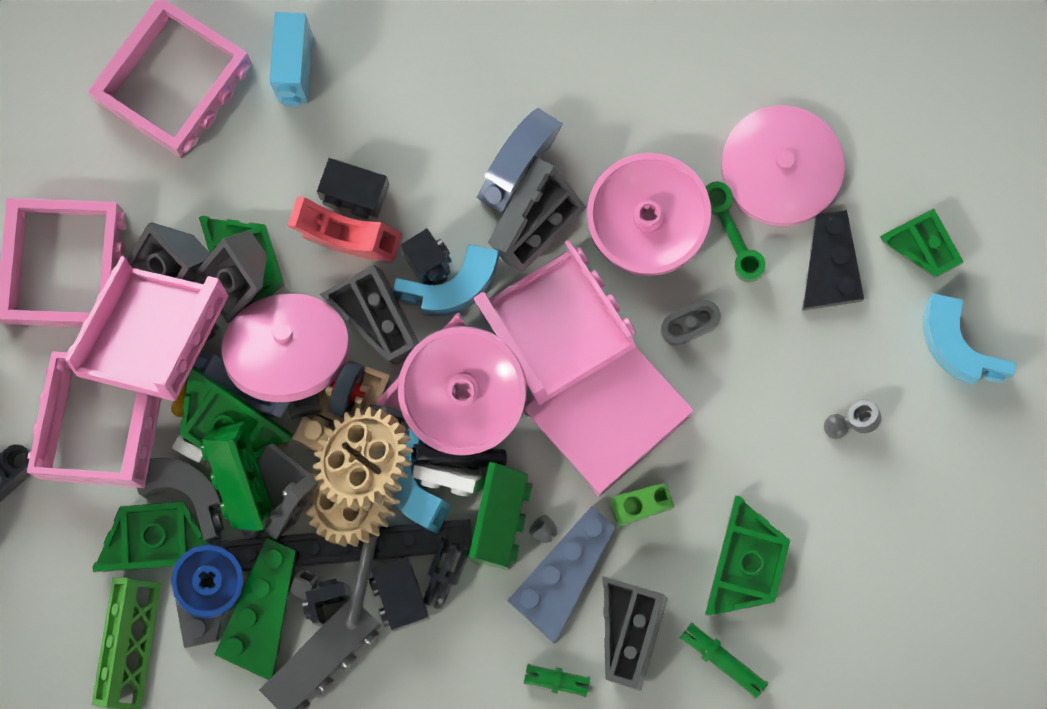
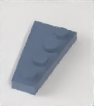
[507,506,615,644]

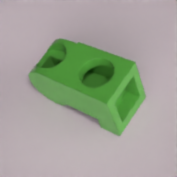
[609,483,675,528]

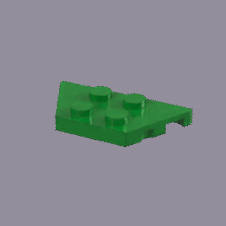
[199,216,284,323]
[179,365,293,458]
[704,495,790,616]
[92,501,209,573]

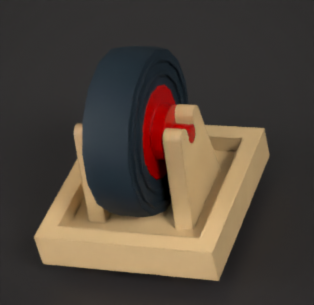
[315,359,391,423]

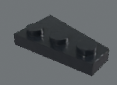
[802,210,864,311]

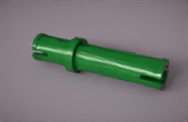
[679,622,768,699]

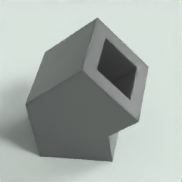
[289,568,320,600]

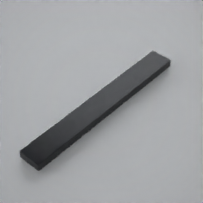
[218,519,472,572]

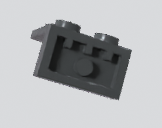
[258,443,319,540]

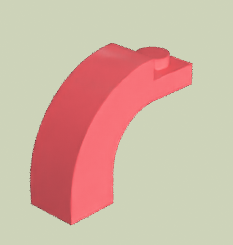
[287,197,403,262]

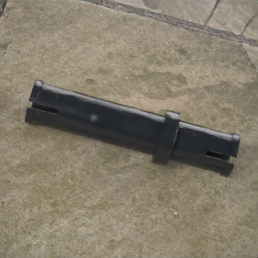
[411,443,507,470]

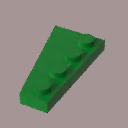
[214,537,298,680]

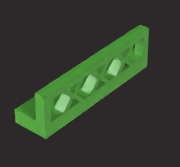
[91,577,161,709]

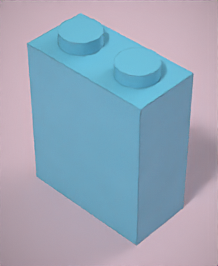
[270,12,313,107]

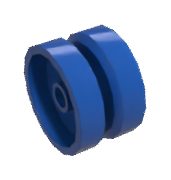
[171,545,243,619]

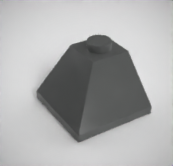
[127,222,211,282]
[194,231,267,323]

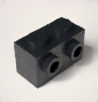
[316,158,390,219]
[401,228,452,285]
[368,556,430,632]

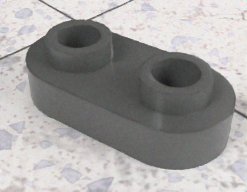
[661,300,721,346]

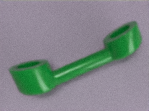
[705,181,766,283]

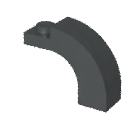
[137,458,224,543]

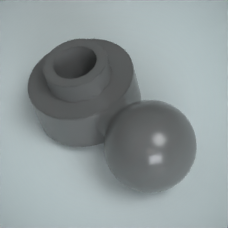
[824,400,882,439]

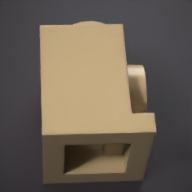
[292,415,336,452]

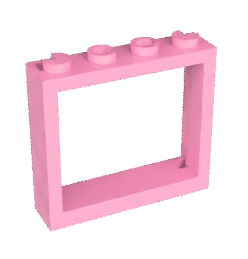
[88,0,252,159]
[0,198,127,328]
[27,351,162,488]

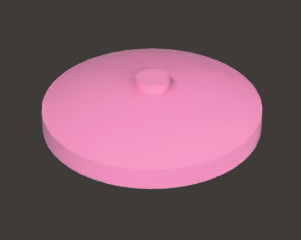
[721,106,845,226]
[587,153,711,276]
[222,294,349,402]
[398,326,527,455]

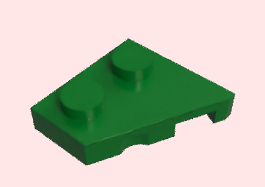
[880,208,964,278]

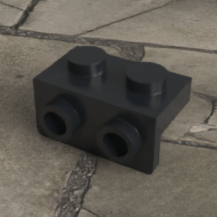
[302,578,352,627]

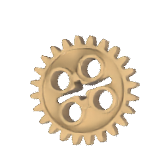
[313,407,413,511]
[306,444,401,547]

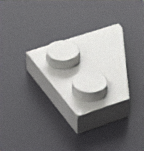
[412,464,487,496]

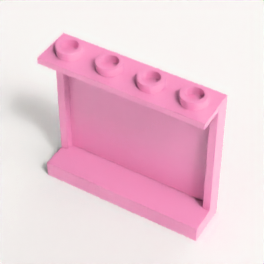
[473,240,636,406]
[65,256,229,401]
[524,347,694,497]

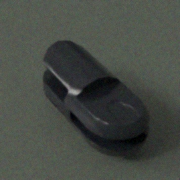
[423,537,470,609]

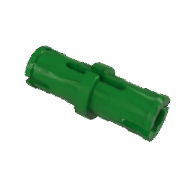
[523,663,590,697]

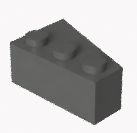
[488,157,586,273]
[319,265,419,366]
[602,576,668,691]

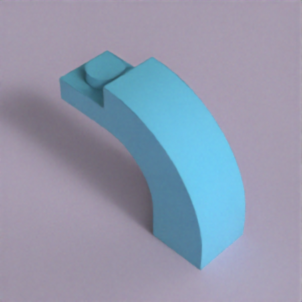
[393,244,499,316]
[923,293,1016,385]
[393,428,452,534]

